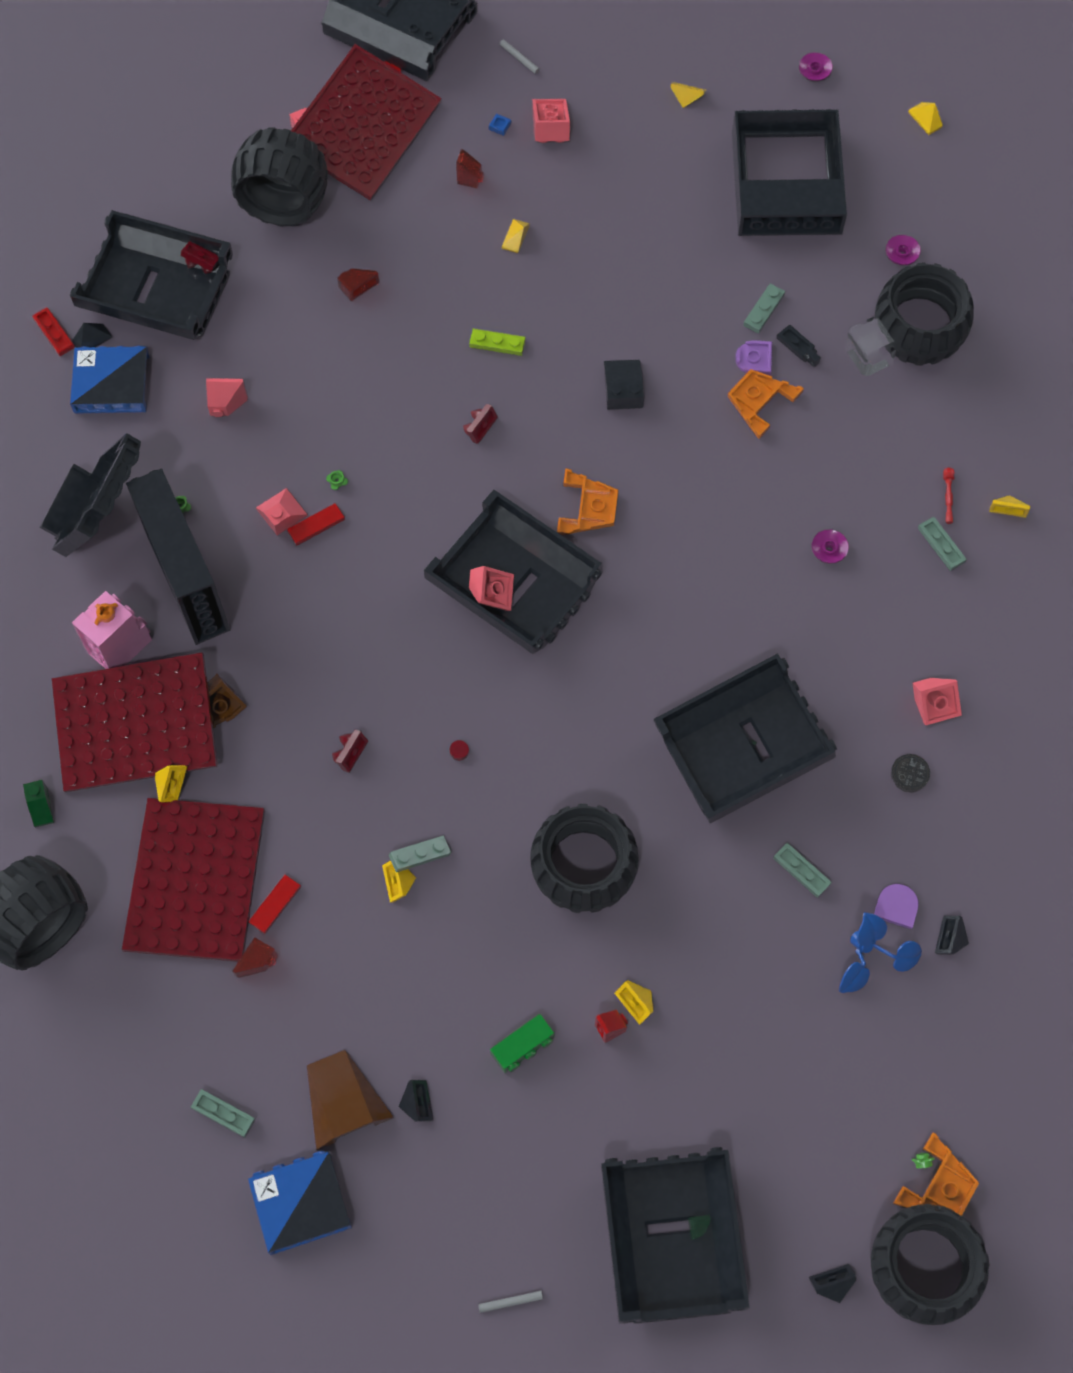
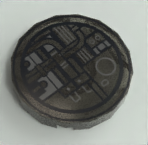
[891,754,930,793]

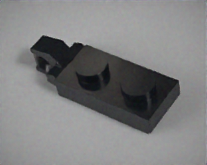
[776,325,821,367]

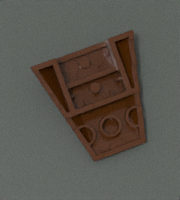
[307,1050,394,1150]

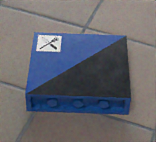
[70,346,150,413]
[248,1151,352,1255]

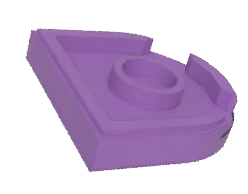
[735,340,772,376]
[874,884,918,930]

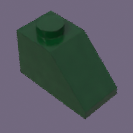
[23,780,54,828]

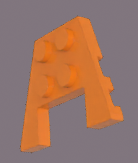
[728,369,804,439]
[557,468,618,535]
[893,1132,979,1216]

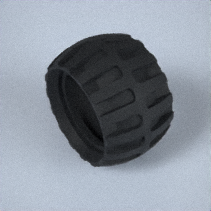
[231,127,328,227]
[875,262,974,366]
[530,803,639,913]
[0,855,88,971]
[870,1204,990,1325]

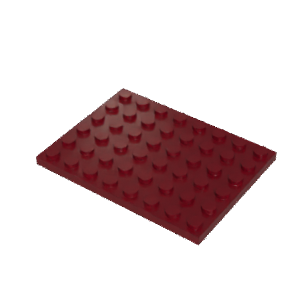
[291,44,442,200]
[51,652,218,792]
[122,798,265,962]

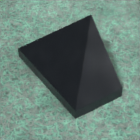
[72,323,112,348]
[935,916,969,955]
[398,1080,433,1122]
[809,1264,857,1303]

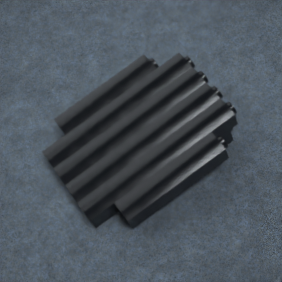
[39,433,141,557]

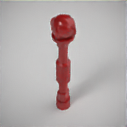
[943,468,955,524]

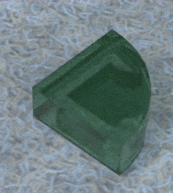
[688,1215,710,1240]

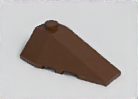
[207,673,247,728]

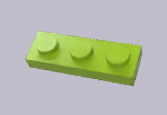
[469,328,525,356]

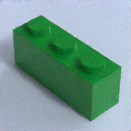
[490,1014,554,1073]

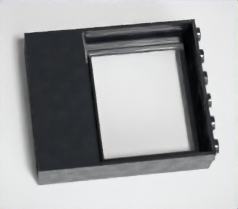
[732,109,847,236]
[126,468,231,645]

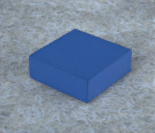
[489,114,511,136]

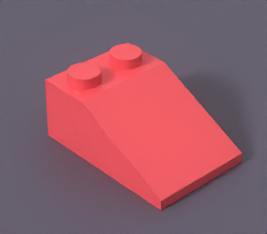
[532,99,570,143]

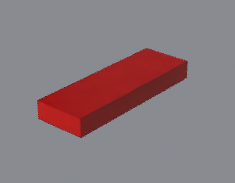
[32,307,75,356]
[287,503,345,546]
[248,874,301,934]

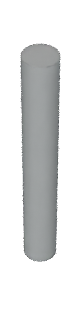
[500,39,540,74]
[478,1291,543,1313]

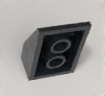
[604,359,644,410]

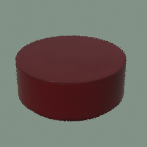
[449,740,469,761]

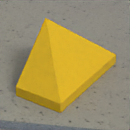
[671,82,706,108]
[908,102,943,135]
[502,219,530,253]
[989,495,1030,518]
[155,765,187,802]
[382,861,416,903]
[614,980,653,1025]

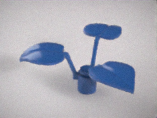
[839,912,922,993]

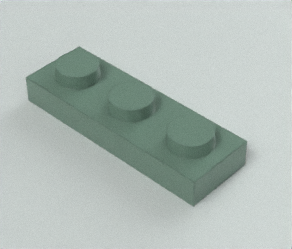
[743,283,785,334]
[918,517,967,571]
[389,836,451,873]
[773,843,832,898]
[191,1089,255,1138]

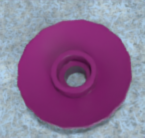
[799,52,833,81]
[885,235,921,265]
[811,529,849,564]

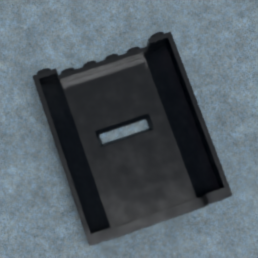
[322,0,477,81]
[70,210,233,340]
[424,489,602,654]
[653,653,837,824]
[601,1147,750,1324]

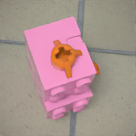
[72,591,152,669]

